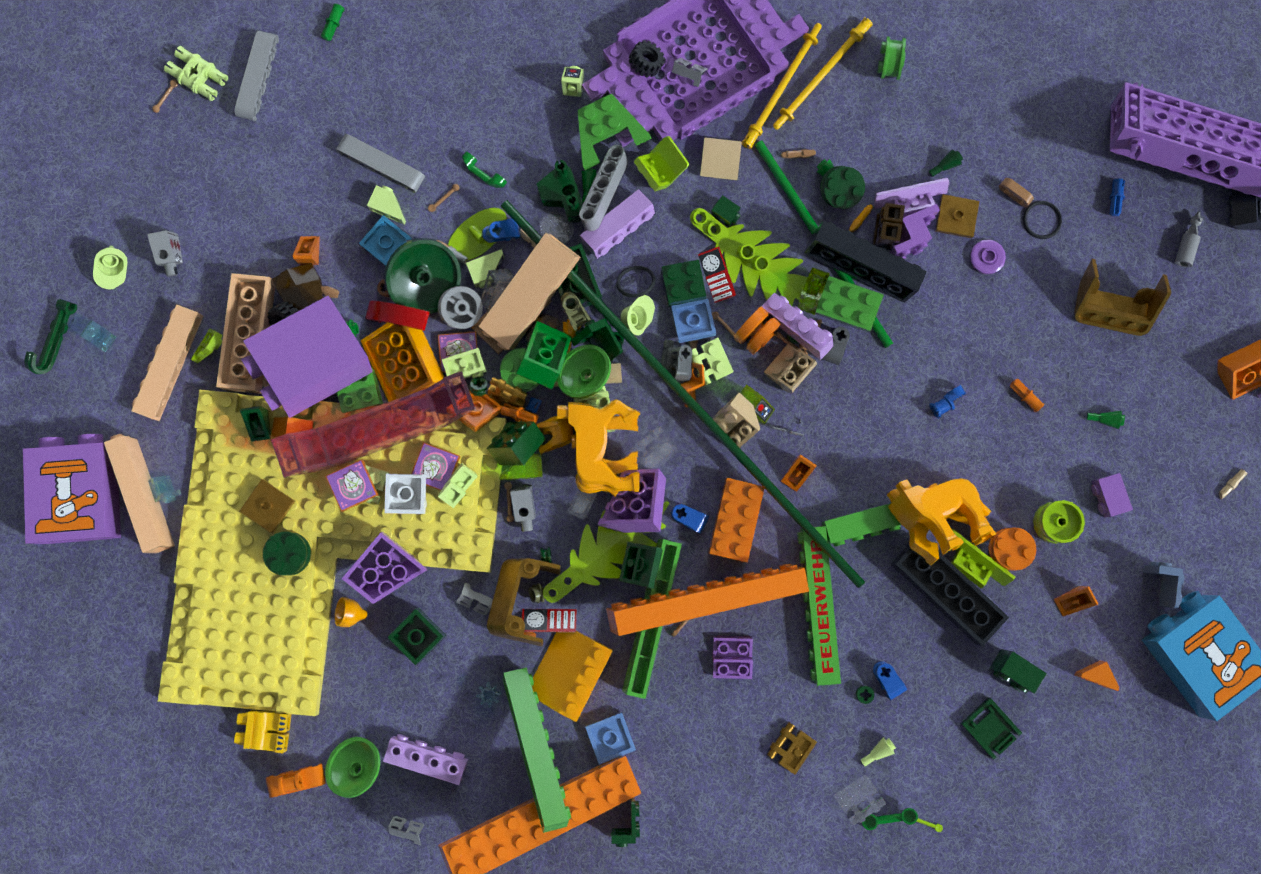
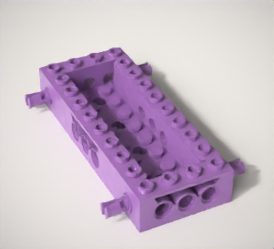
[1110,82,1261,198]

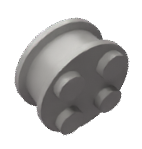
[438,286,483,329]

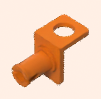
[680,362,705,407]

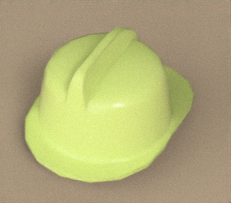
[93,246,127,289]
[621,295,655,336]

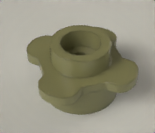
[529,583,545,603]

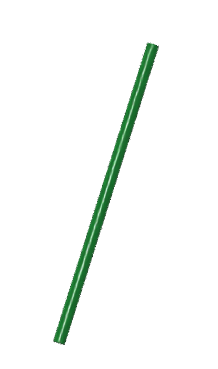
[755,140,893,348]

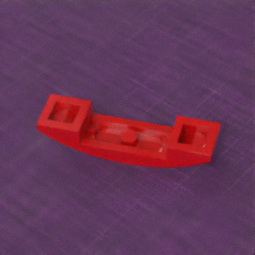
[365,301,429,331]

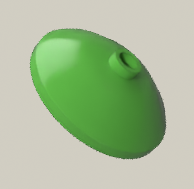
[557,345,611,399]
[325,737,380,798]

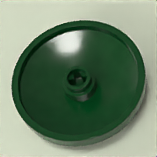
[384,238,461,314]

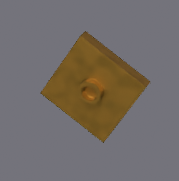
[935,194,979,238]
[239,479,295,533]

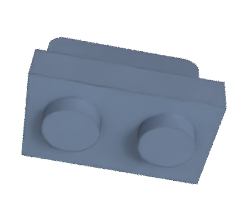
[1143,562,1184,608]

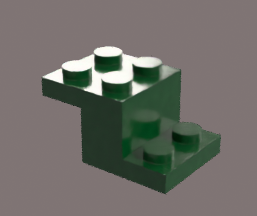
[619,542,663,589]

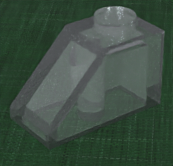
[481,269,514,312]
[567,489,598,521]

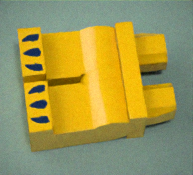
[234,710,292,753]

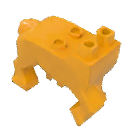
[557,399,640,497]
[887,478,996,565]

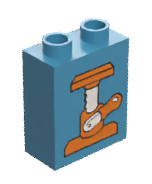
[1142,591,1261,721]

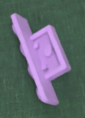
[874,178,949,218]

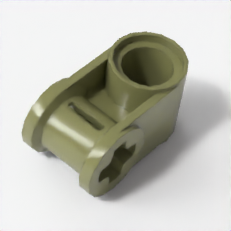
[560,292,591,331]

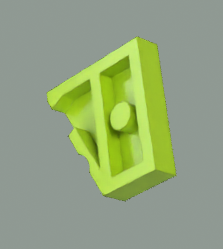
[190,328,223,364]

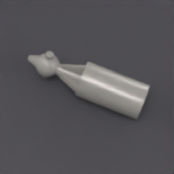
[1175,212,1203,268]

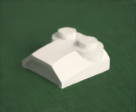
[385,474,427,514]

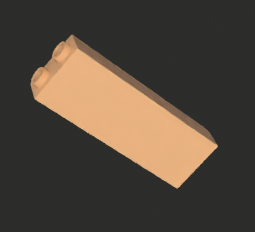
[479,233,581,350]
[104,434,175,553]

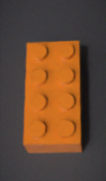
[708,478,764,563]

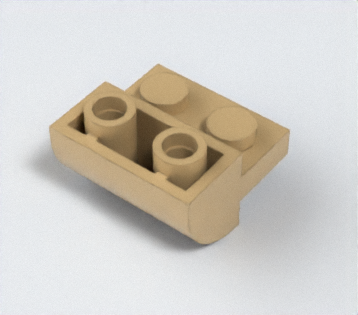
[764,344,817,394]

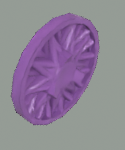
[970,240,1006,274]

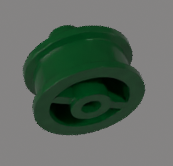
[820,166,865,209]
[263,532,311,576]

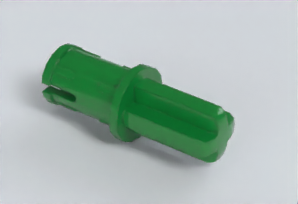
[321,3,344,41]

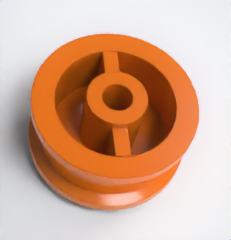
[988,527,1036,570]

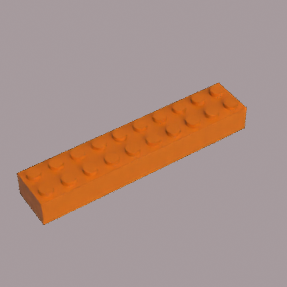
[606,564,809,636]
[438,756,641,874]

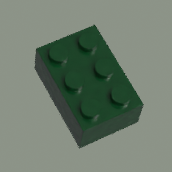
[557,244,602,307]

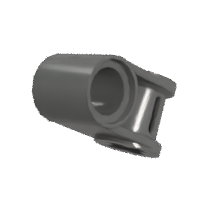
[822,327,850,365]
[667,345,692,382]

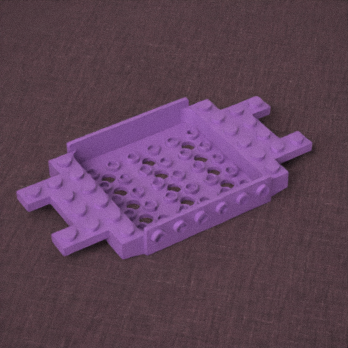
[582,0,809,147]

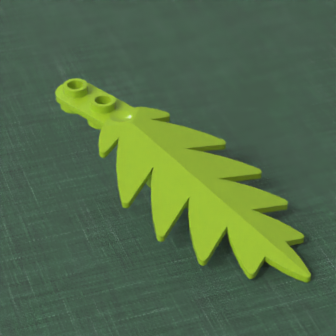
[690,208,815,306]
[543,501,669,603]

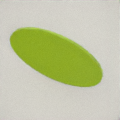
[448,208,507,262]

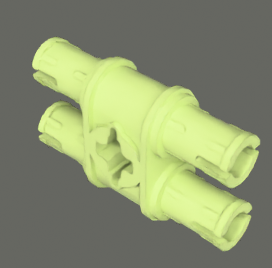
[164,46,228,101]

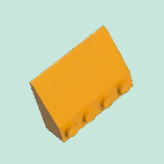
[360,323,446,408]
[532,630,613,722]

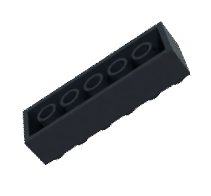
[804,221,927,303]
[891,545,1009,646]

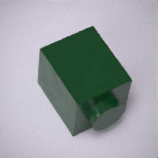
[711,195,741,227]

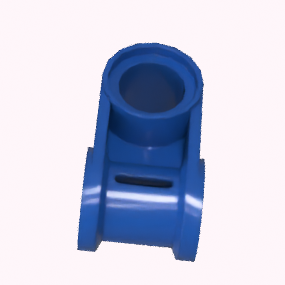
[482,218,521,243]
[671,504,709,534]
[873,661,907,701]

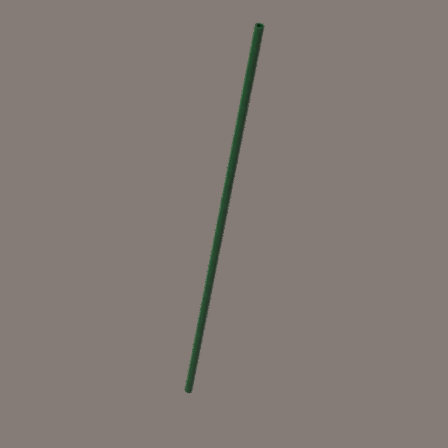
[501,200,865,588]

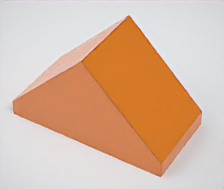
[293,236,320,265]
[272,417,313,441]
[781,454,817,492]
[1054,586,1098,617]
[1074,661,1119,691]

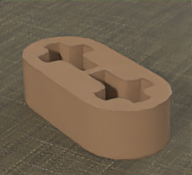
[999,178,1034,207]

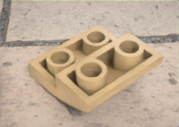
[700,137,741,180]

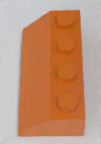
[1217,339,1261,400]

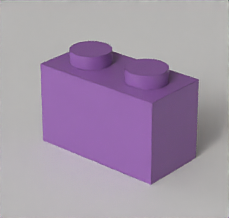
[1091,473,1133,518]

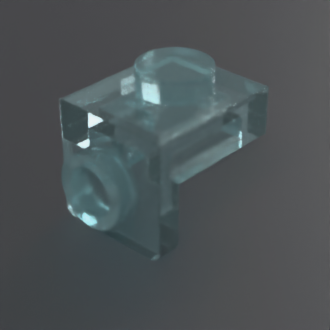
[80,320,117,352]
[148,475,181,503]

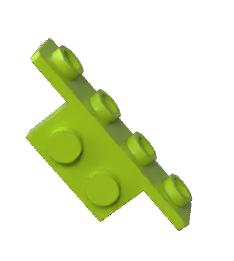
[951,530,1015,588]

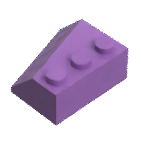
[598,469,666,533]
[342,531,428,604]

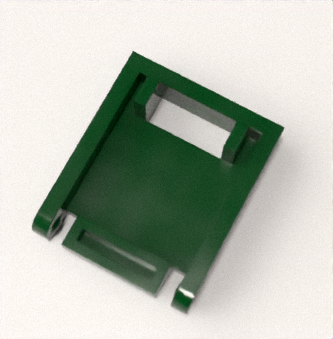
[960,697,1022,760]

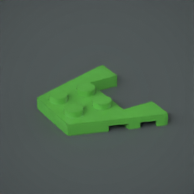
[578,94,652,170]

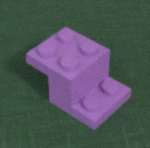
[889,204,940,259]

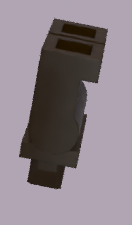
[872,203,905,250]

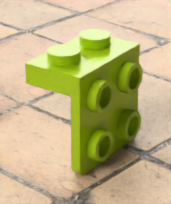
[633,136,689,191]

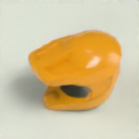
[536,416,573,454]

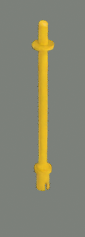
[773,17,873,130]
[741,23,822,149]

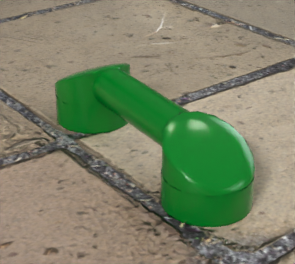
[462,151,507,188]
[862,808,918,830]

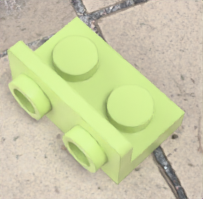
[442,348,487,385]

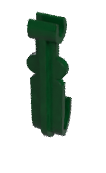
[24,299,77,374]

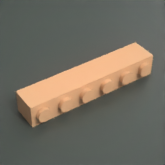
[131,304,203,421]

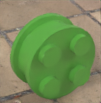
[877,36,906,81]
[500,348,539,392]

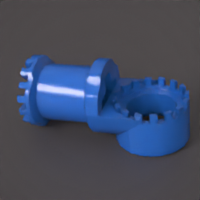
[929,385,966,419]

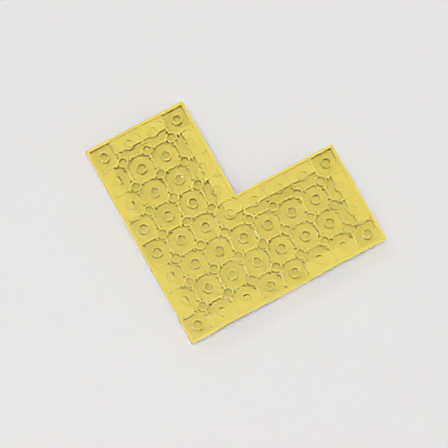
[158,390,507,716]

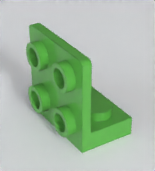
[337,367,384,413]

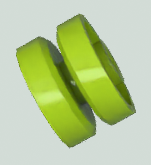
[1033,500,1085,544]

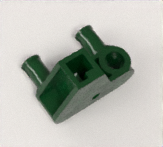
[537,160,583,223]

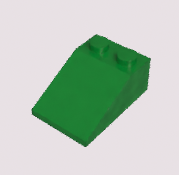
[516,321,572,389]

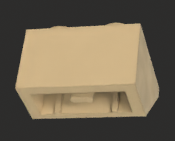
[713,393,760,448]

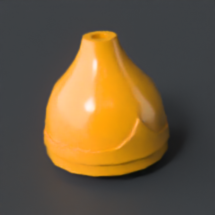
[335,597,367,627]

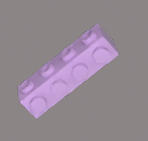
[580,189,655,259]
[762,293,833,360]
[383,734,468,785]

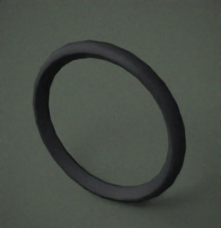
[1023,201,1062,239]
[616,266,656,298]

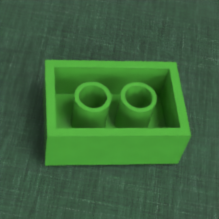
[816,276,884,333]

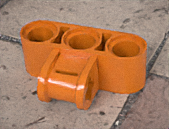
[265,763,326,798]

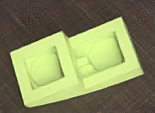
[438,463,478,508]

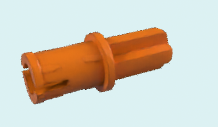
[1010,379,1045,412]
[501,403,538,424]

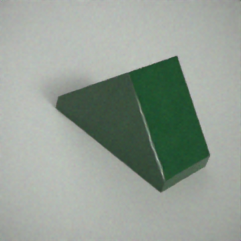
[240,406,271,442]

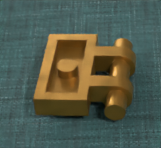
[487,377,528,408]
[767,722,817,775]

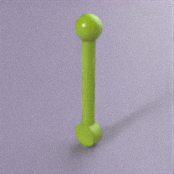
[916,818,943,832]

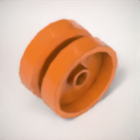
[733,306,781,355]

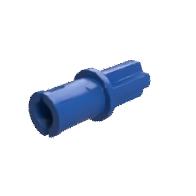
[1109,178,1125,217]

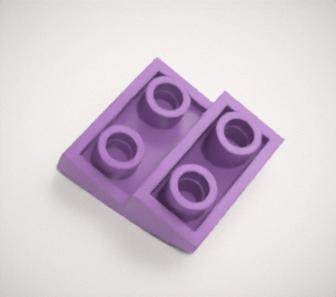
[713,636,753,679]

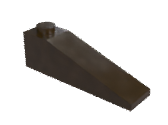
[271,263,324,312]

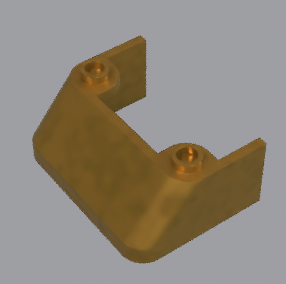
[1074,259,1172,336]
[487,558,561,647]

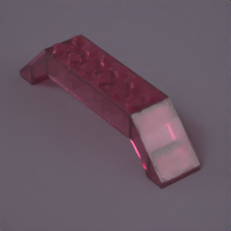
[271,371,476,478]

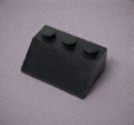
[1229,189,1261,230]

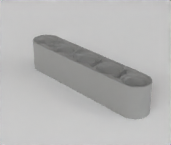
[235,31,279,121]
[336,134,425,193]
[579,145,628,231]

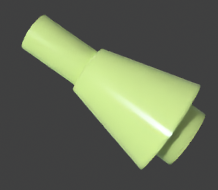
[861,737,896,766]

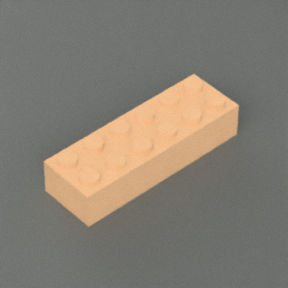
[216,273,275,394]

